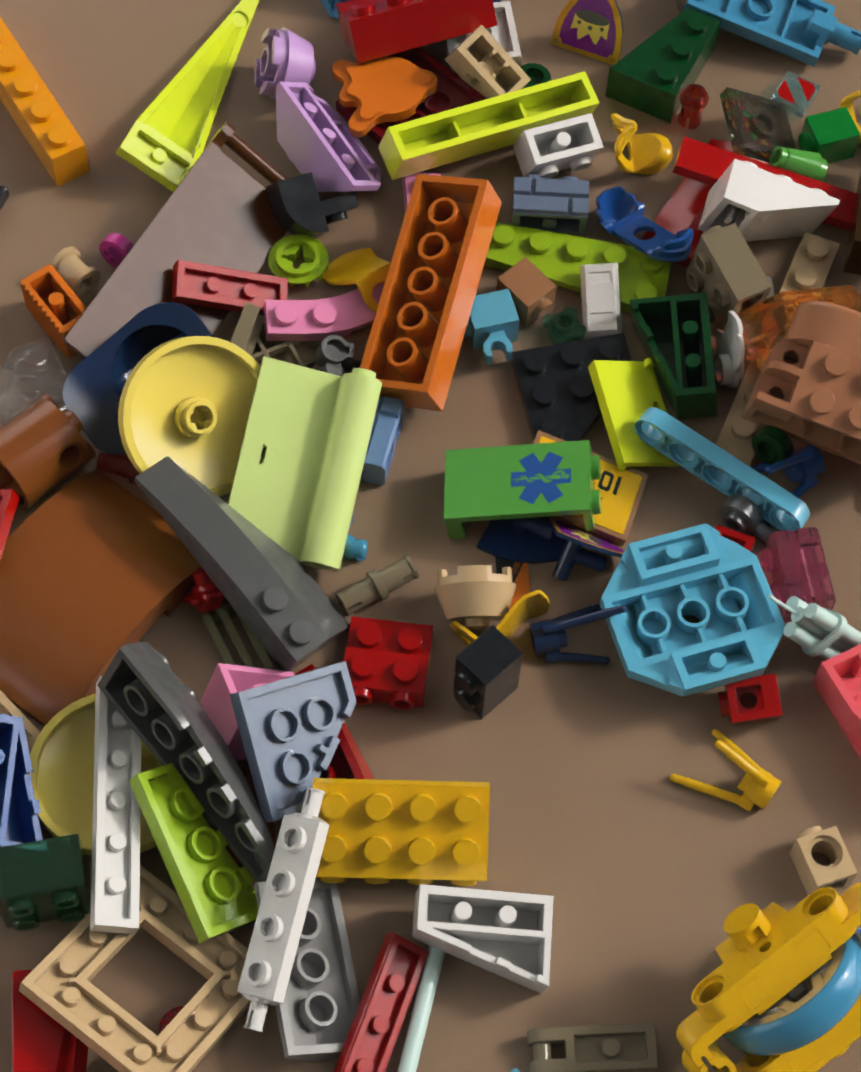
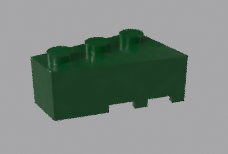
[605,8,720,124]
[629,292,717,420]

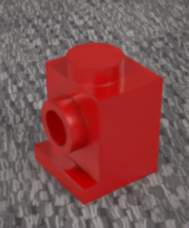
[717,673,783,725]

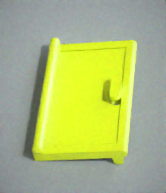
[588,357,680,471]

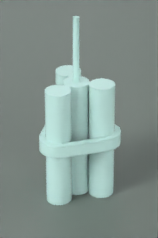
[768,595,861,660]

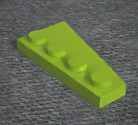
[129,763,258,944]

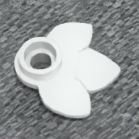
[714,310,745,389]

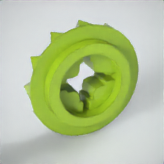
[268,234,329,288]

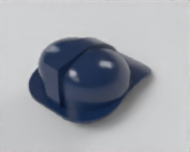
[62,302,214,455]

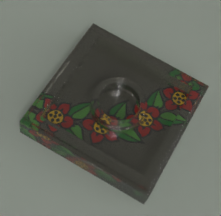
[720,87,796,163]

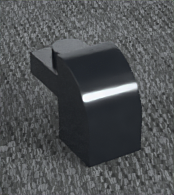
[265,172,358,237]

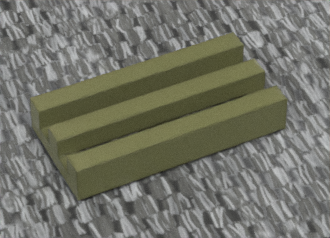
[201,606,274,669]

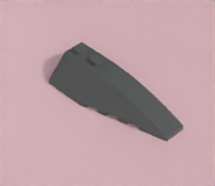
[134,456,350,671]
[97,641,275,882]

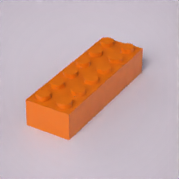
[360,174,502,412]

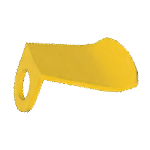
[322,248,391,312]
[449,590,550,646]

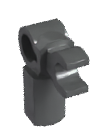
[315,335,367,376]

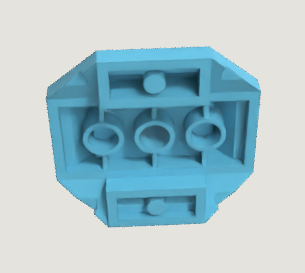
[600,523,786,697]

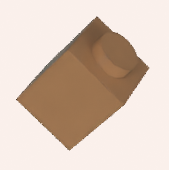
[496,257,557,328]

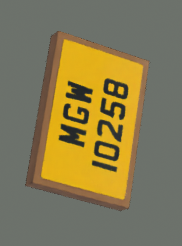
[532,430,649,546]

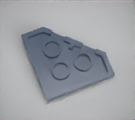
[230,661,357,823]

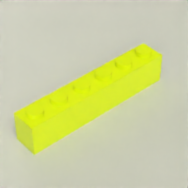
[378,71,600,180]

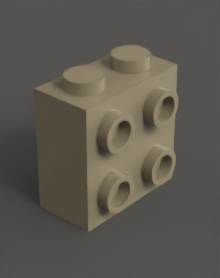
[686,223,772,332]

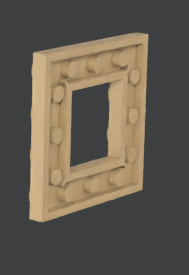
[19,865,251,1072]

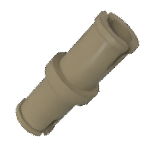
[335,555,419,616]

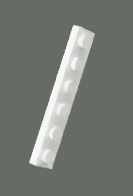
[90,676,141,934]

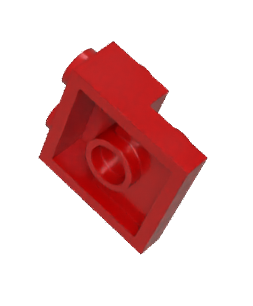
[344,616,433,710]

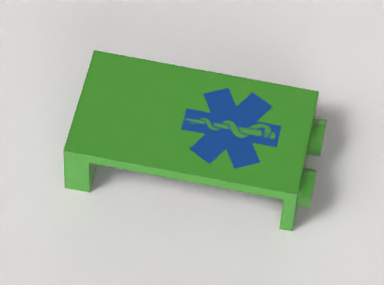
[444,440,602,539]

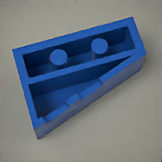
[0,713,49,862]

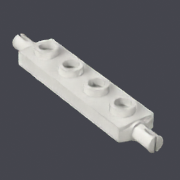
[237,787,329,1032]

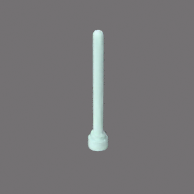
[397,946,445,1072]

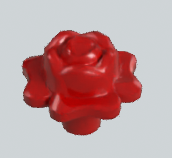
[182,569,225,612]

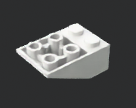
[698,159,840,241]

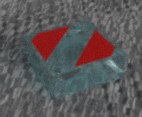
[770,71,820,118]

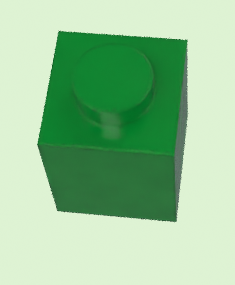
[798,107,860,164]

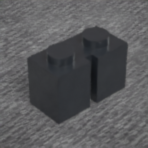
[453,625,523,719]

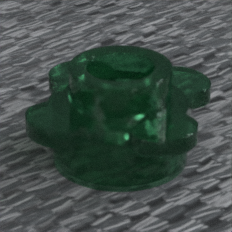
[542,307,586,345]

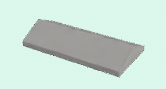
[254,880,360,1062]

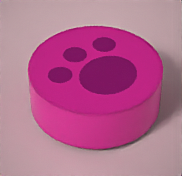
[99,233,133,268]

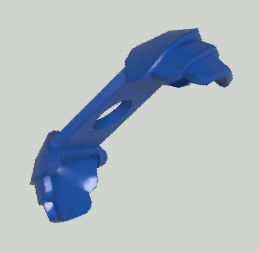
[596,186,694,263]

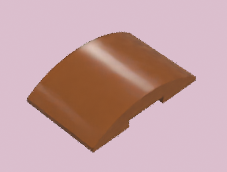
[0,469,203,726]

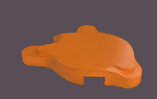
[332,56,438,137]

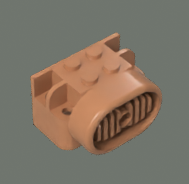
[742,301,861,465]

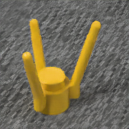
[669,729,782,812]

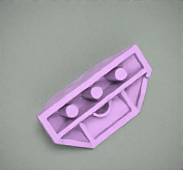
[276,81,381,192]

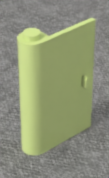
[228,356,382,572]

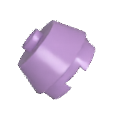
[254,27,316,100]

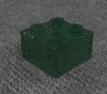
[0,834,91,931]

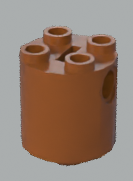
[0,394,96,510]

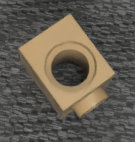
[789,826,858,895]

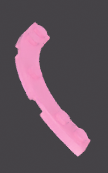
[264,173,441,341]

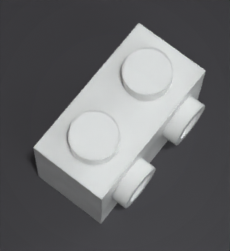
[513,113,604,179]

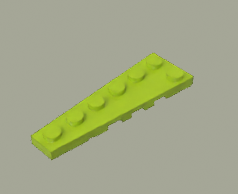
[484,222,671,314]

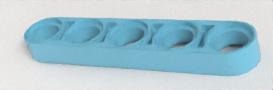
[634,407,810,535]

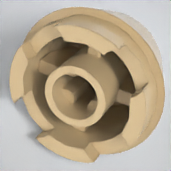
[434,565,516,629]

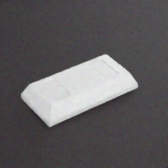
[580,262,622,340]

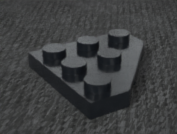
[511,333,632,441]

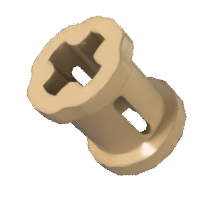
[50,246,100,297]

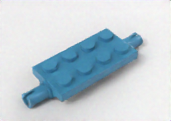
[683,0,861,67]

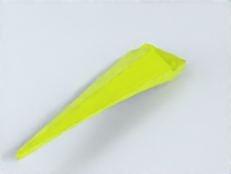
[116,0,259,192]

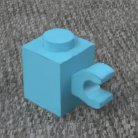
[464,289,519,365]

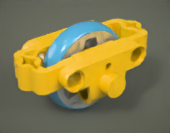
[676,883,861,1072]

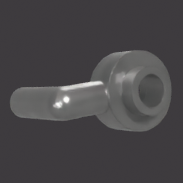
[720,494,793,547]

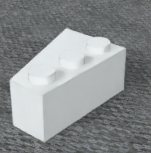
[412,884,554,994]

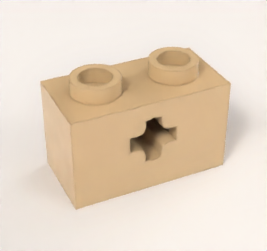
[444,25,531,99]

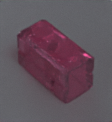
[761,527,836,622]

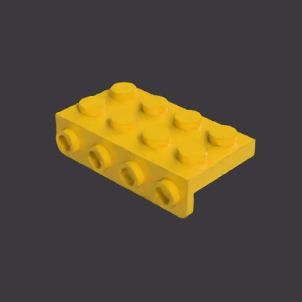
[312,778,490,886]

